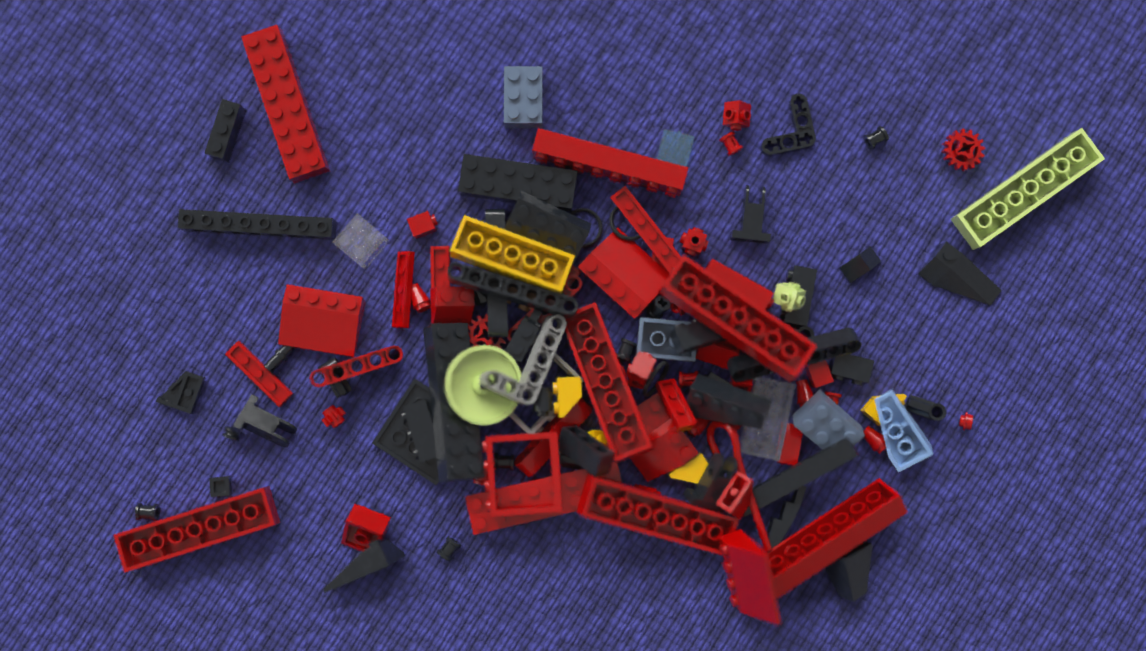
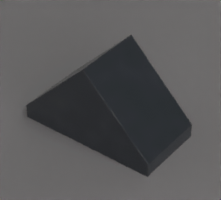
[839,246,881,283]

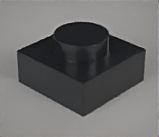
[209,476,232,497]

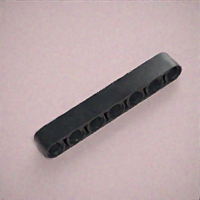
[485,209,508,338]
[447,262,578,319]
[726,327,862,382]
[742,437,858,518]

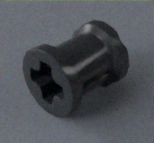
[863,126,889,150]
[647,296,671,319]
[617,338,637,362]
[494,453,514,471]
[135,503,160,521]
[436,536,461,562]

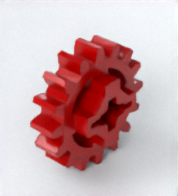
[941,129,985,171]
[468,314,506,349]

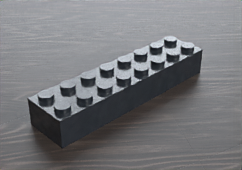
[423,323,485,483]

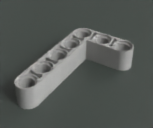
[479,315,566,405]

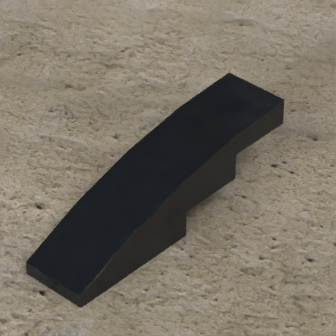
[762,486,807,552]

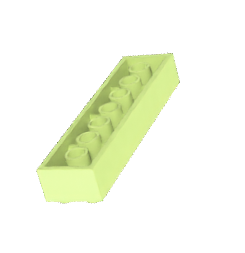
[951,128,1105,250]

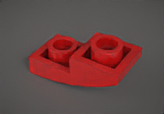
[777,423,803,466]

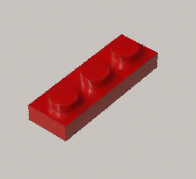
[656,378,697,432]

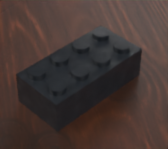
[504,191,591,263]

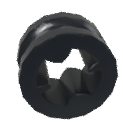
[222,426,242,441]

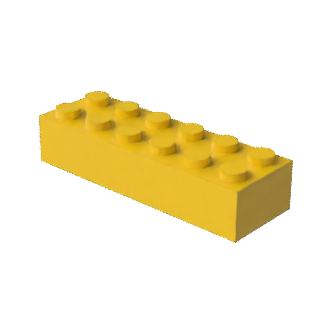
[450,215,575,294]

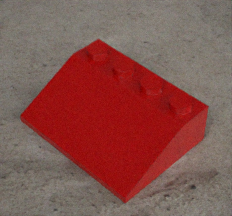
[578,227,670,320]
[278,284,366,357]
[719,529,781,625]

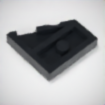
[156,371,206,414]

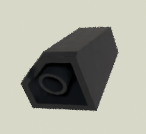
[825,541,873,602]

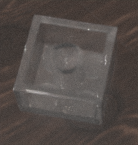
[332,213,390,269]

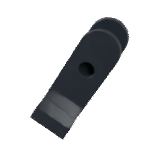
[730,185,771,244]
[232,394,297,447]
[684,453,738,512]

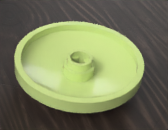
[445,345,521,425]

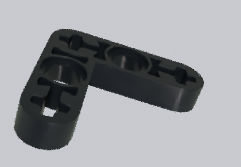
[760,93,816,156]

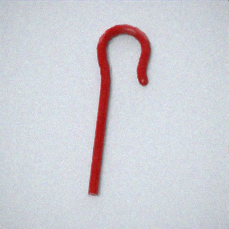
[706,421,772,551]

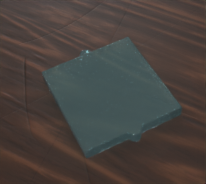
[657,129,694,167]

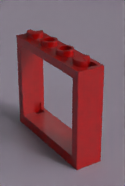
[483,432,563,517]

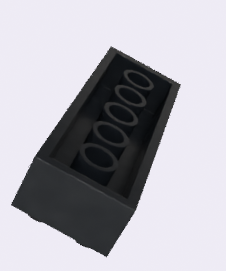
[458,154,578,212]

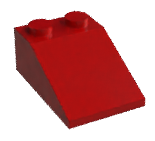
[630,419,699,482]

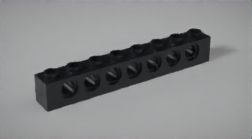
[178,209,337,240]

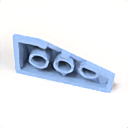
[875,390,933,472]

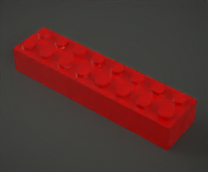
[241,24,330,183]
[532,128,689,198]
[658,255,817,382]
[565,302,654,463]
[465,461,622,535]
[577,474,739,555]
[766,478,908,599]
[113,486,280,573]

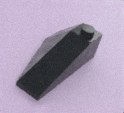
[917,242,1002,306]
[323,539,405,593]

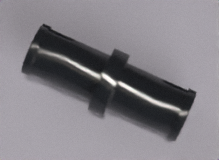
[264,346,295,373]

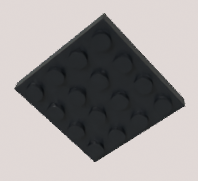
[372,378,439,485]

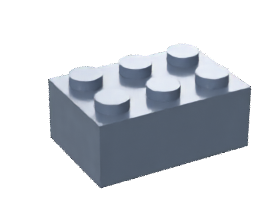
[504,66,543,128]
[636,318,696,362]
[792,390,864,450]

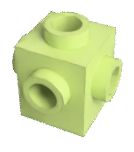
[773,282,806,312]

